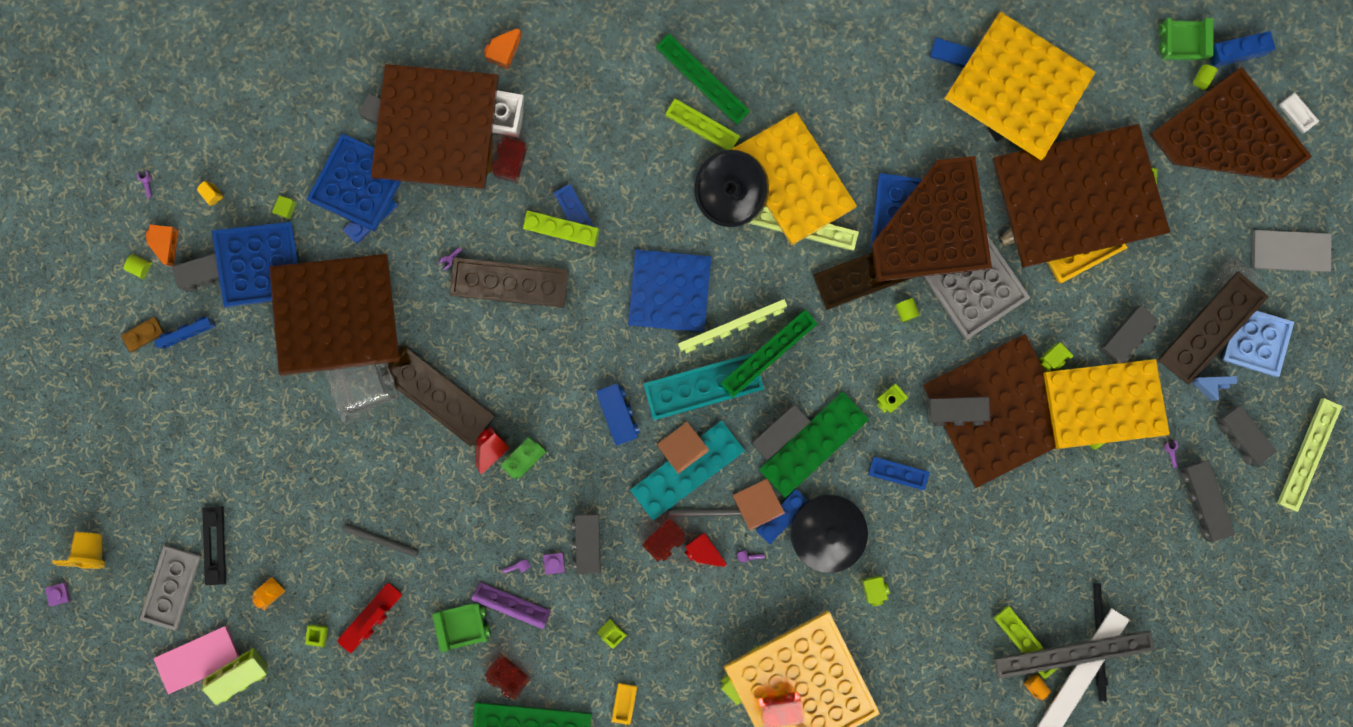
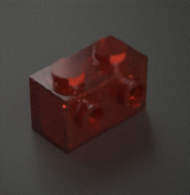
[492,137,528,183]
[642,518,686,562]
[484,654,531,700]
[759,692,804,727]

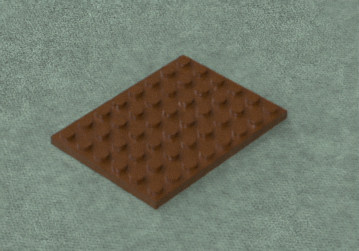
[992,124,1170,268]

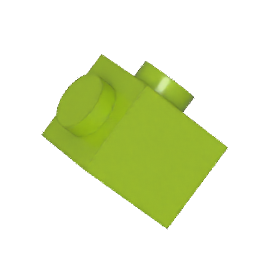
[861,575,890,606]

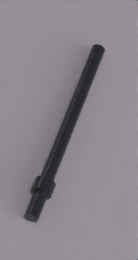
[1093,583,1108,702]

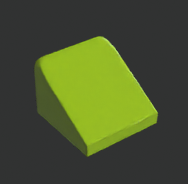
[272,195,297,220]
[597,619,627,649]

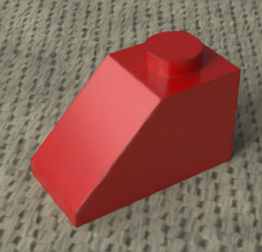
[475,427,510,475]
[685,532,727,567]

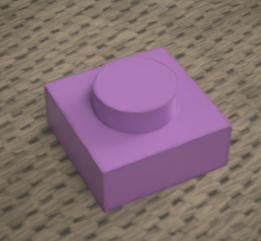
[543,552,565,575]
[45,582,71,607]

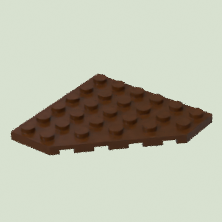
[1150,67,1312,180]
[871,156,992,282]

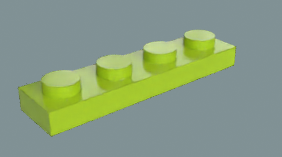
[665,98,740,150]
[523,210,600,247]
[993,605,1058,680]

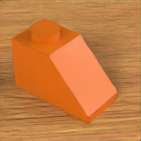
[484,28,522,69]
[146,224,179,267]

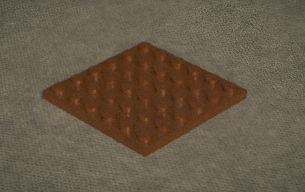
[371,64,499,189]
[270,254,400,376]
[922,334,1056,488]

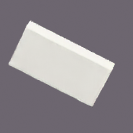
[1278,92,1319,134]

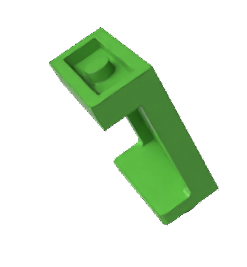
[1159,18,1213,60]
[500,437,547,479]
[432,602,491,653]

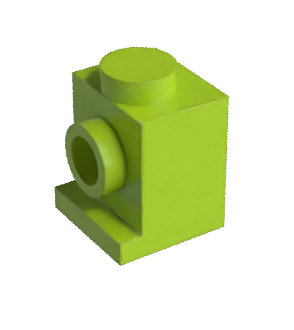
[1039,342,1073,372]
[876,383,908,414]

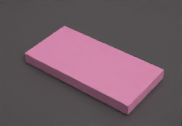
[153,626,240,694]

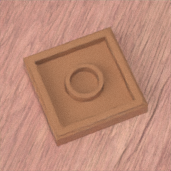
[657,422,709,474]
[732,479,784,530]

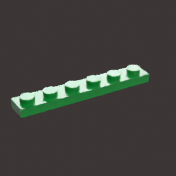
[656,34,750,126]
[720,309,818,398]

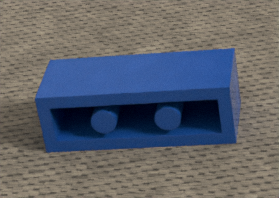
[1209,31,1276,67]
[596,384,640,446]

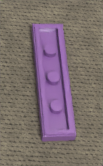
[471,582,551,629]

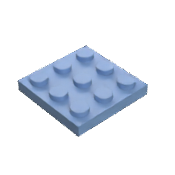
[1221,311,1294,377]

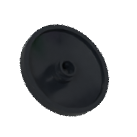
[694,150,769,227]
[790,495,868,573]

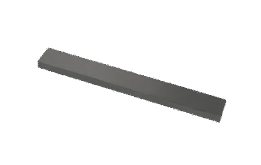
[994,630,1155,679]

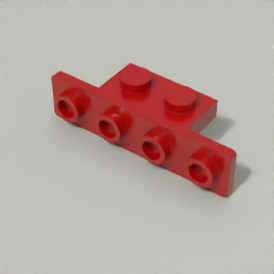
[337,583,402,653]

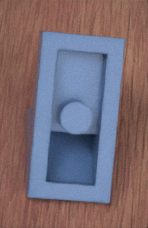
[1192,376,1237,401]

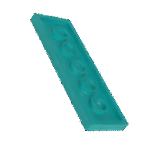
[643,353,764,421]
[630,421,745,521]

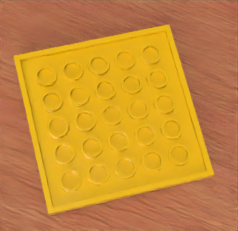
[944,12,1096,160]
[724,611,880,727]

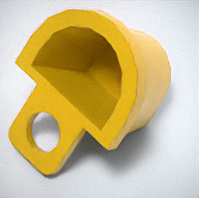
[52,532,106,569]

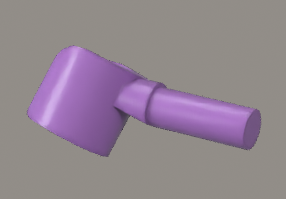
[137,170,152,199]
[438,247,462,270]
[1164,440,1178,468]
[737,550,765,562]
[502,560,531,574]

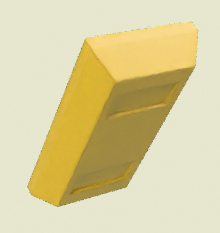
[611,683,637,725]

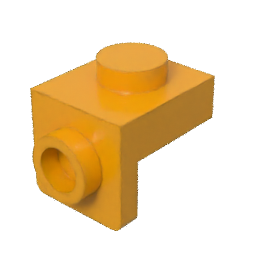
[252,577,285,611]

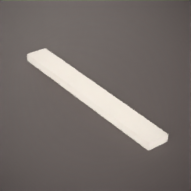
[1037,609,1129,727]

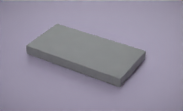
[1252,230,1332,272]
[139,545,202,631]

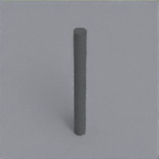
[668,508,742,517]
[343,524,419,557]

